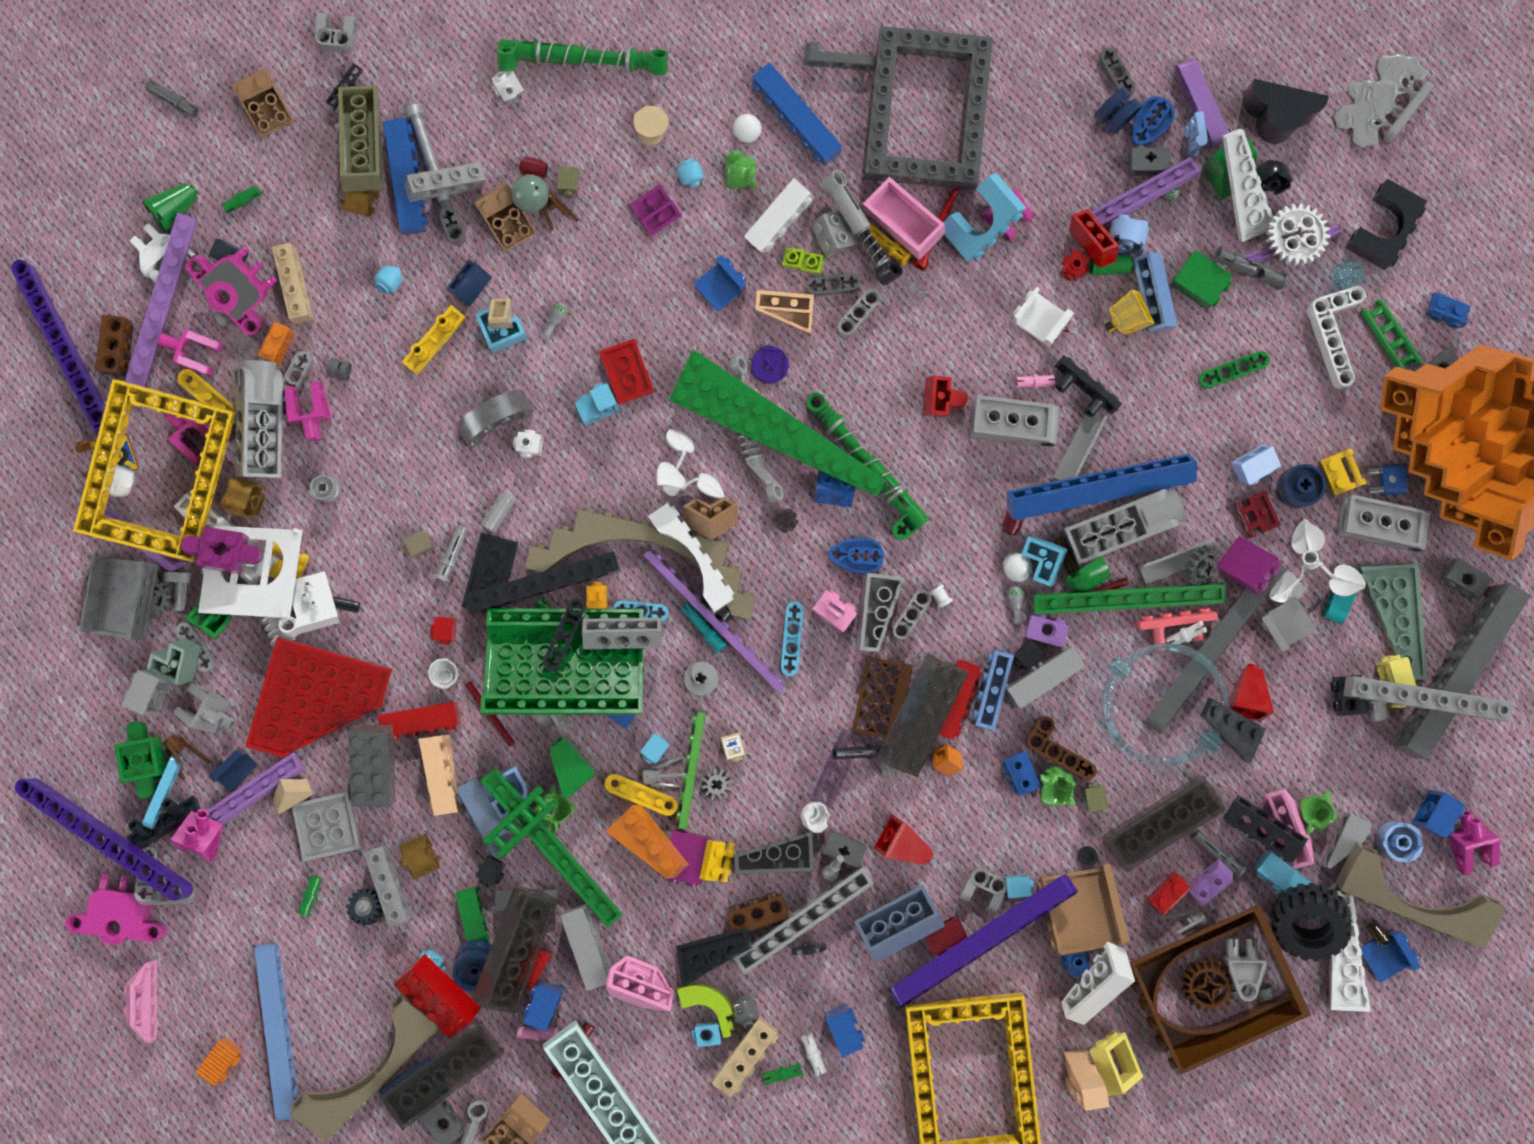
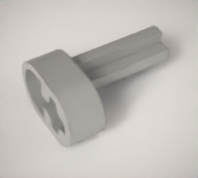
[163,572,191,611]

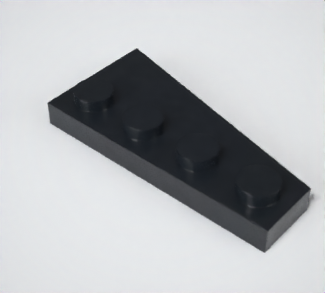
[1201,697,1266,764]
[676,927,752,986]

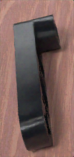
[543,598,585,672]

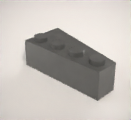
[734,832,814,875]

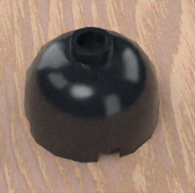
[1256,160,1292,195]

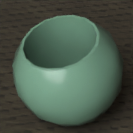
[511,174,549,213]

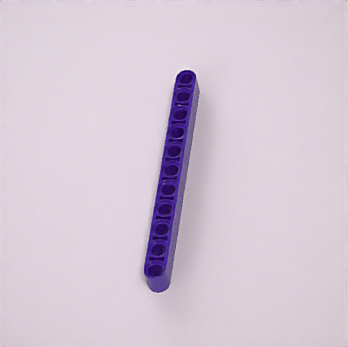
[11,260,106,437]
[15,778,193,901]
[889,874,1078,1008]

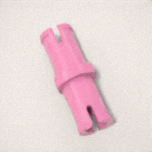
[1015,374,1055,389]
[517,1026,558,1041]

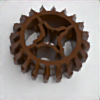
[1181,958,1236,1013]

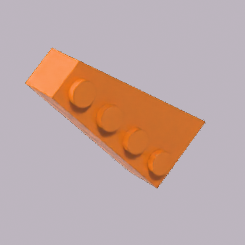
[605,805,689,879]

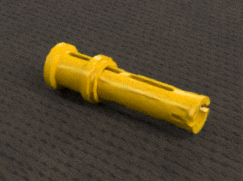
[869,222,913,267]

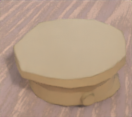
[633,106,669,146]

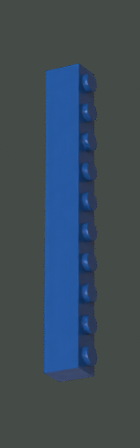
[1006,453,1197,520]

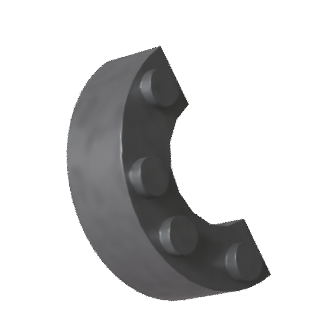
[457,390,534,447]

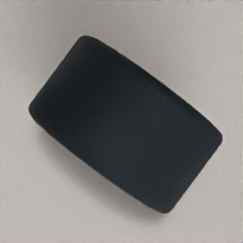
[209,238,249,263]

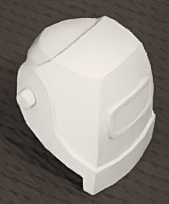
[110,464,135,497]

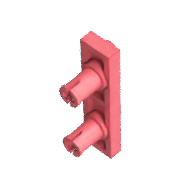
[1136,607,1218,646]

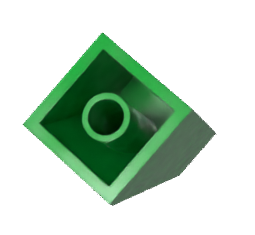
[1202,136,1257,200]
[550,737,599,799]

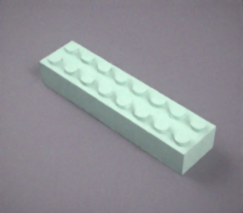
[543,1020,661,1144]

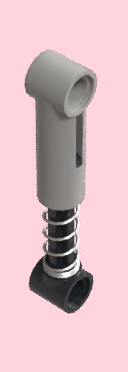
[820,170,902,285]

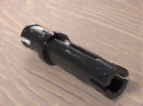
[832,744,890,760]

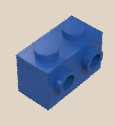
[1001,751,1041,796]

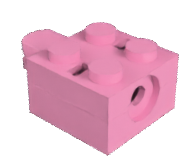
[811,590,858,633]

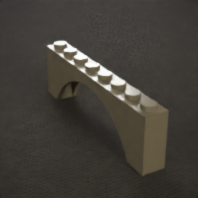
[1335,842,1507,949]
[290,994,439,1141]

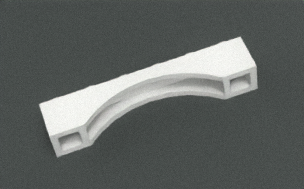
[648,503,735,613]

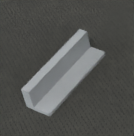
[1053,413,1108,480]
[1138,538,1215,585]

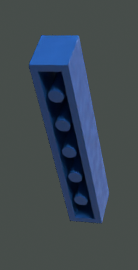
[752,62,842,166]
[383,117,428,235]

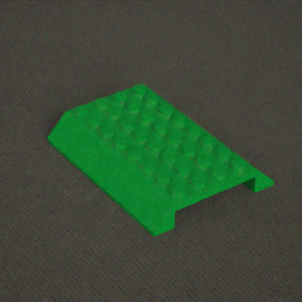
[480,608,643,715]

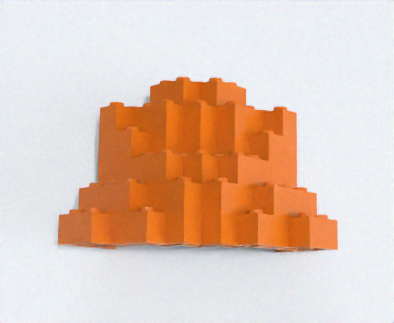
[1380,344,1534,561]

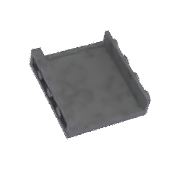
[79,555,158,641]

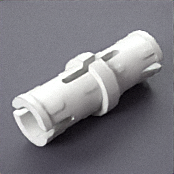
[1166,621,1207,648]
[801,1033,827,1076]

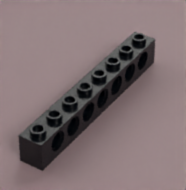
[464,551,620,615]

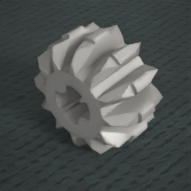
[701,768,733,801]

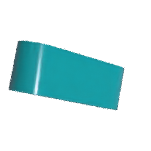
[1322,573,1363,625]

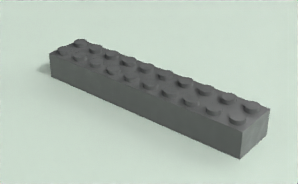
[1393,583,1531,760]

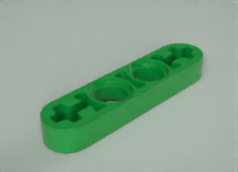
[1198,351,1270,389]

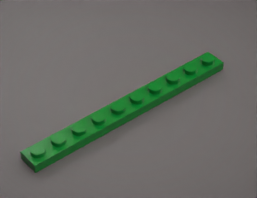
[1033,583,1225,614]
[480,767,623,928]

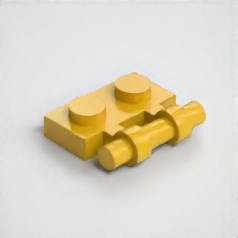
[699,840,735,882]

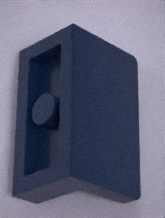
[446,259,492,306]
[208,749,257,792]

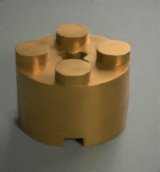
[342,188,379,217]
[221,477,266,521]
[399,834,440,880]

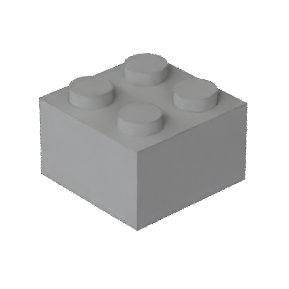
[121,670,171,715]

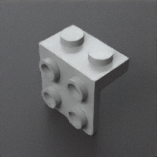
[811,211,863,258]
[1260,598,1315,652]

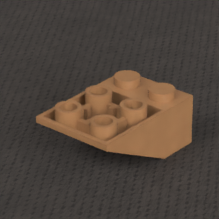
[231,67,294,138]
[473,181,537,252]
[480,1093,550,1144]

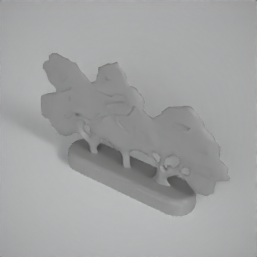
[1333,53,1435,148]

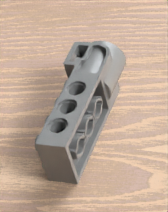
[233,360,283,478]
[1062,489,1186,565]

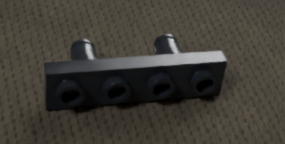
[1054,355,1123,417]
[126,795,200,849]

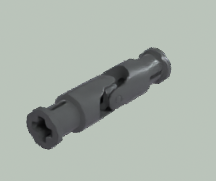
[1213,246,1289,290]

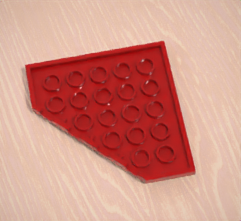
[245,636,393,757]

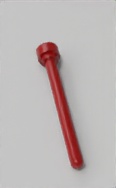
[912,188,959,271]

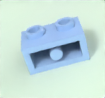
[1231,444,1281,485]

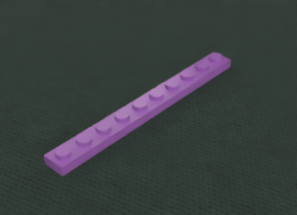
[125,213,198,387]
[644,550,784,693]

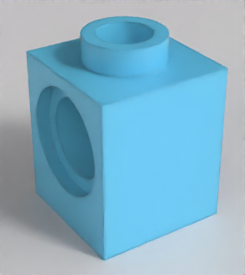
[640,733,671,764]
[1004,875,1034,898]
[692,1021,721,1047]

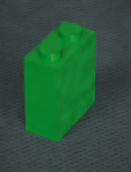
[1170,250,1233,310]

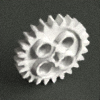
[1266,204,1330,266]

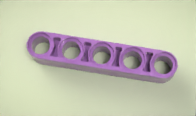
[1174,58,1229,149]

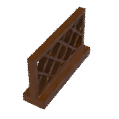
[852,656,914,741]

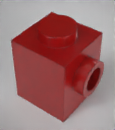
[430,617,457,645]

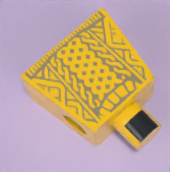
[1105,290,1155,335]

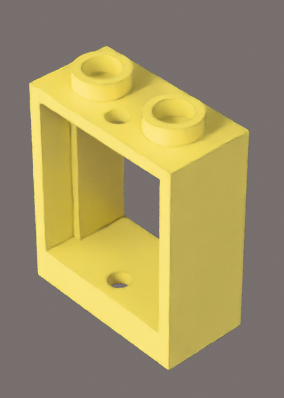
[1375,655,1416,708]
[1089,1031,1143,1096]

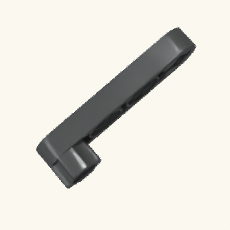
[804,42,877,71]

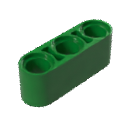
[456,886,489,942]

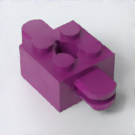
[181,527,263,575]

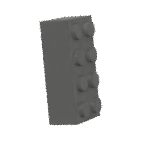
[348,725,396,807]

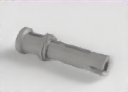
[433,525,468,583]

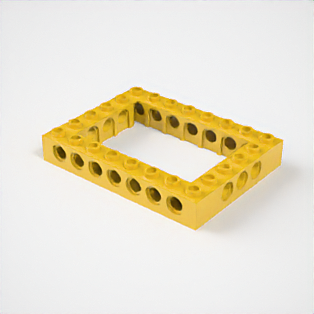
[73,379,236,562]
[905,992,1041,1144]

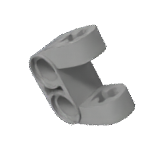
[315,12,358,53]
[958,867,1007,915]

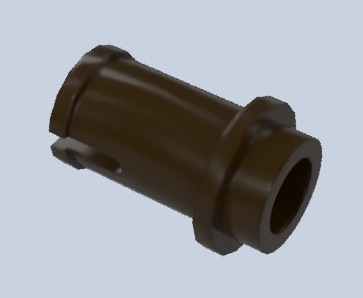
[1366,920,1391,947]

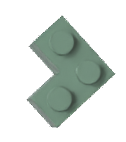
[147,639,201,685]

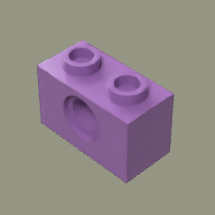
[1023,614,1069,648]
[1189,859,1233,906]

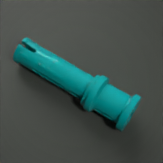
[680,602,728,655]

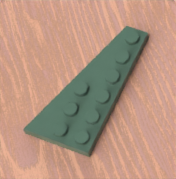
[1358,564,1428,680]

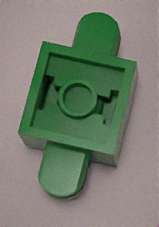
[114,721,166,798]

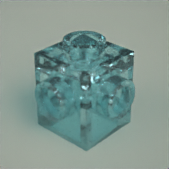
[1332,259,1366,290]

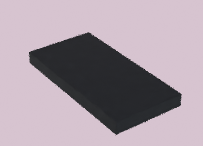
[461,533,519,613]

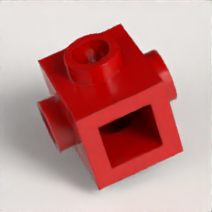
[1060,248,1091,282]

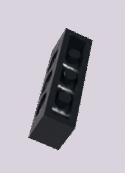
[1222,795,1308,863]

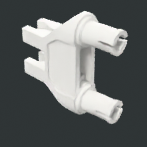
[130,223,196,283]

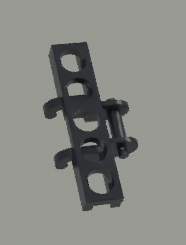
[326,63,363,109]

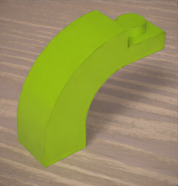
[677,982,734,1038]

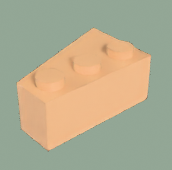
[755,290,814,335]

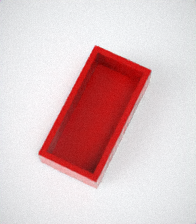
[393,954,482,1038]

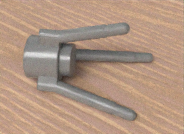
[643,757,686,789]
[1159,909,1207,941]

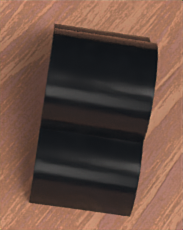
[1242,79,1329,144]

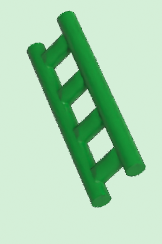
[1360,298,1423,369]
[482,785,558,859]

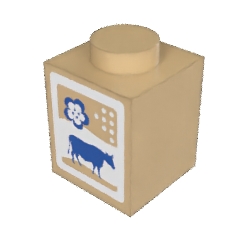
[721,732,746,763]

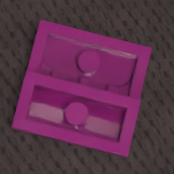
[629,184,682,236]

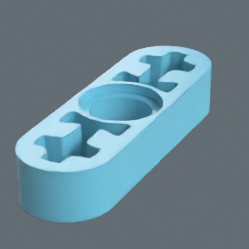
[613,601,669,622]

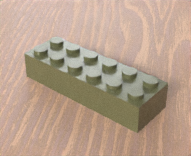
[338,86,383,192]

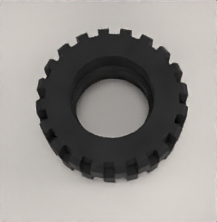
[1271,883,1352,961]

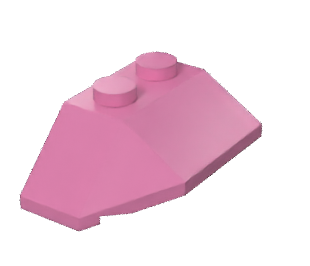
[1260,789,1314,869]
[605,955,674,1012]
[124,960,157,1043]

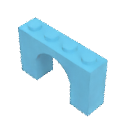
[943,173,1026,262]

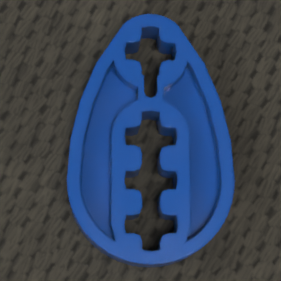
[1131,97,1175,146]
[828,538,884,574]

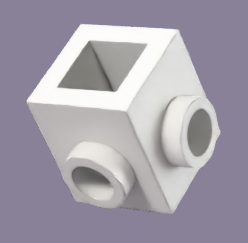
[491,71,524,101]
[513,430,544,458]

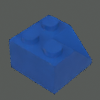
[1411,790,1465,839]
[522,982,565,1032]
[825,1004,865,1058]

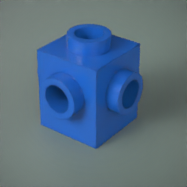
[1060,952,1090,978]

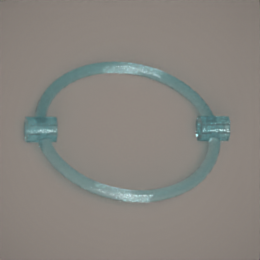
[1103,643,1229,765]

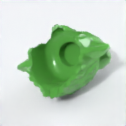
[724,150,757,190]
[1040,764,1077,806]
[535,784,575,833]
[1299,790,1338,834]

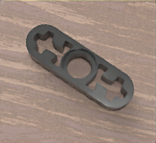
[1099,48,1136,97]
[806,273,861,296]

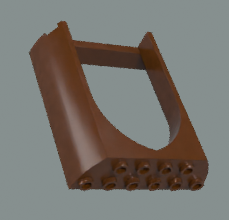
[1129,904,1311,1074]

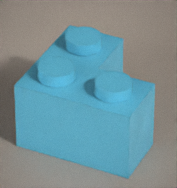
[475,308,528,353]
[575,383,620,426]
[1021,535,1068,587]

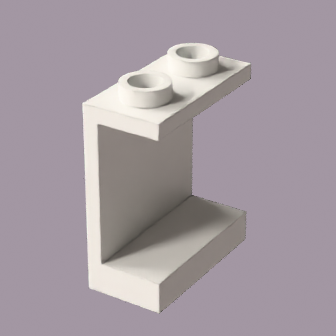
[1013,287,1074,348]

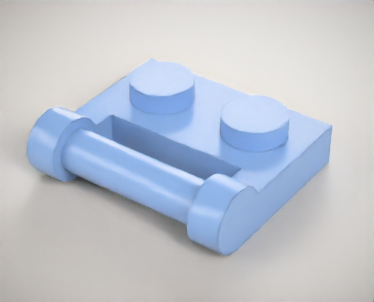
[1184,111,1207,158]

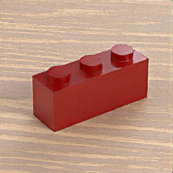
[1069,209,1119,268]

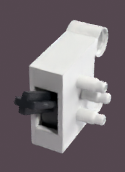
[279,571,361,639]

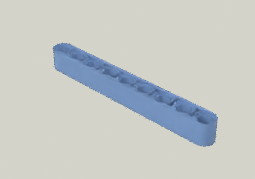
[255,943,298,1121]

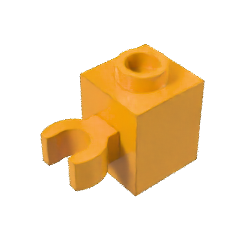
[586,582,608,609]

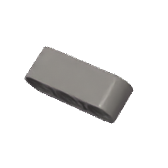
[838,289,880,339]
[892,590,931,640]

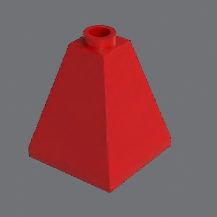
[1225,664,1274,721]
[873,814,933,865]

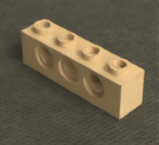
[272,243,314,325]

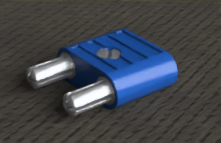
[1367,464,1408,495]

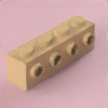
[712,1016,778,1098]

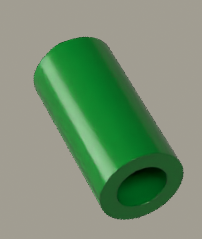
[1090,254,1134,276]

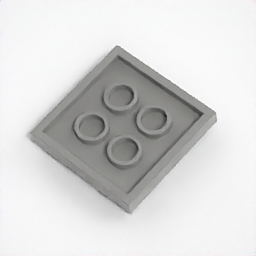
[292,791,362,862]

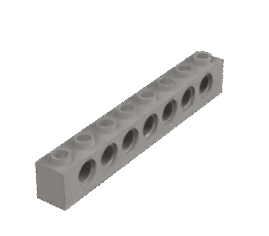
[1343,676,1513,722]
[733,865,874,975]

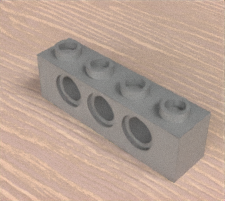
[404,162,486,202]
[582,618,662,649]
[364,844,412,927]

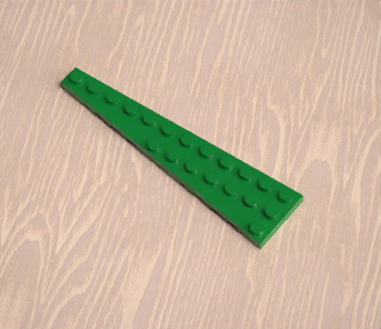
[668,349,885,497]

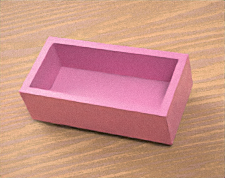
[863,177,945,260]

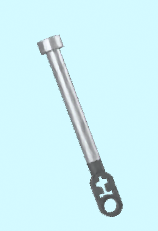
[404,104,466,246]

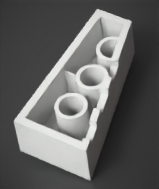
[744,178,816,253]
[1062,942,1135,1025]

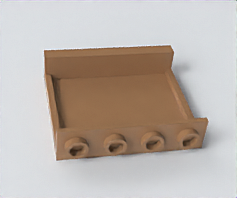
[1037,864,1130,957]

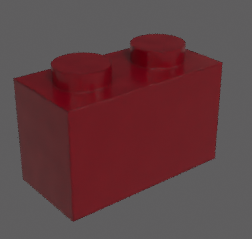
[924,915,968,956]

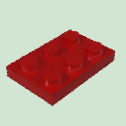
[599,338,654,405]

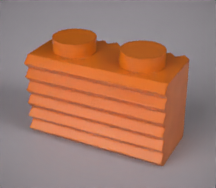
[258,321,296,366]
[195,1037,243,1087]

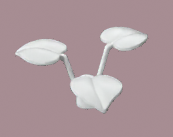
[656,429,724,499]
[1269,519,1366,603]

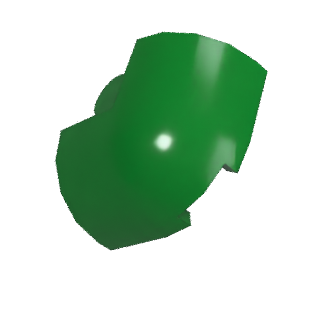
[1062,556,1111,591]
[185,598,232,640]

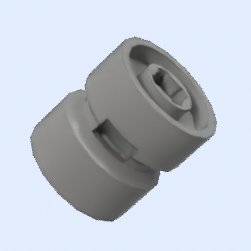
[310,475,341,503]

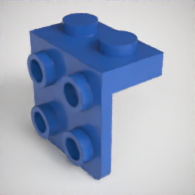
[695,255,747,311]
[814,471,855,508]
[1360,929,1421,982]

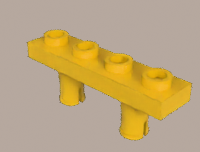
[402,305,467,375]

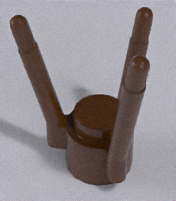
[541,190,579,231]
[162,735,211,780]

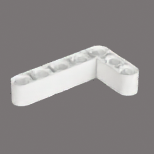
[1307,286,1366,390]

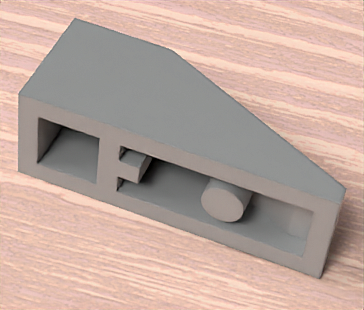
[1321,813,1372,869]

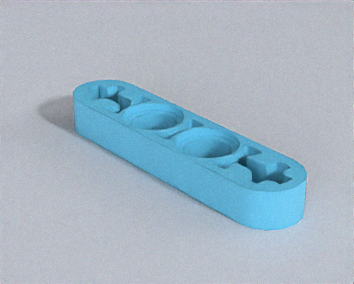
[781,601,803,676]
[142,755,184,829]

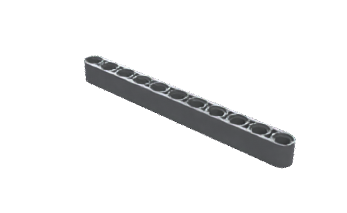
[1144,565,1287,734]

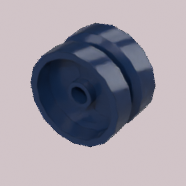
[1093,87,1143,136]
[1276,464,1327,509]
[452,940,498,992]

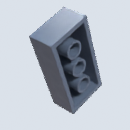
[854,885,945,963]

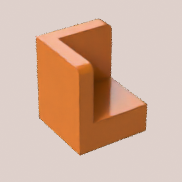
[932,744,963,776]

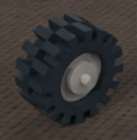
[346,888,384,925]

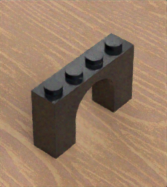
[1345,179,1427,270]

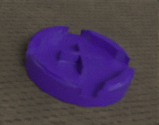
[751,346,789,384]

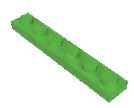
[676,712,706,829]

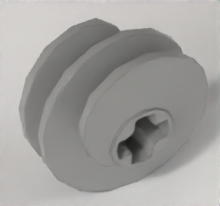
[684,661,719,696]

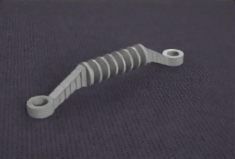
[730,355,784,503]

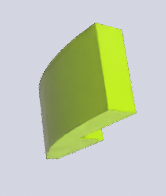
[782,247,825,275]

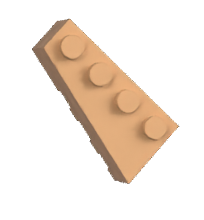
[419,734,461,816]
[1064,1048,1110,1111]

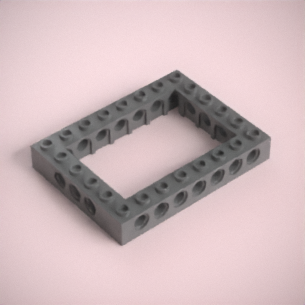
[864,26,993,191]

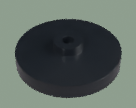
[791,942,827,955]

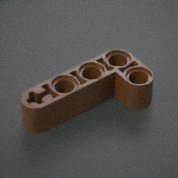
[1025,716,1097,779]

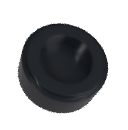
[1077,846,1098,866]

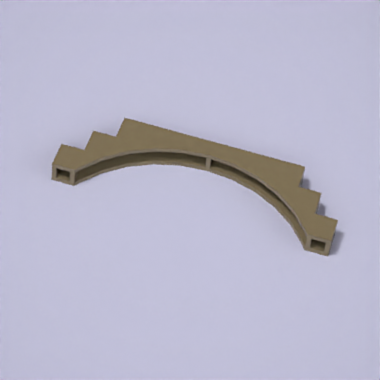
[525,508,756,620]

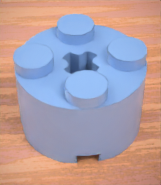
[1109,214,1149,256]
[1375,821,1423,862]

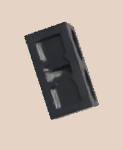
[1330,675,1366,716]

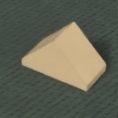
[488,298,512,329]
[273,779,313,814]

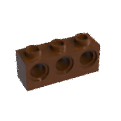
[95,315,133,376]
[726,891,789,931]

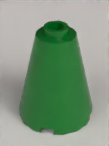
[142,183,198,232]

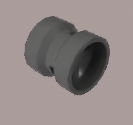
[326,358,352,381]

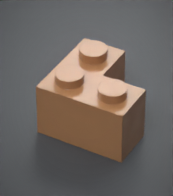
[683,497,738,540]

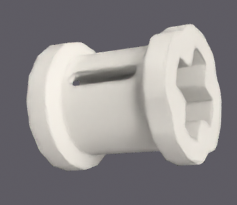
[929,584,953,610]

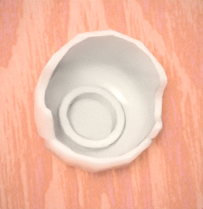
[732,114,762,143]
[1003,551,1033,582]
[428,658,459,689]
[801,801,830,833]

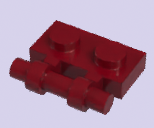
[1234,490,1281,539]

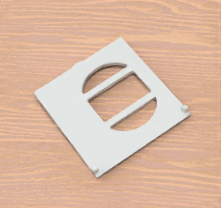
[198,526,303,618]

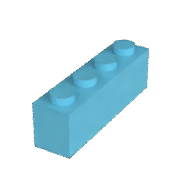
[1252,850,1322,919]

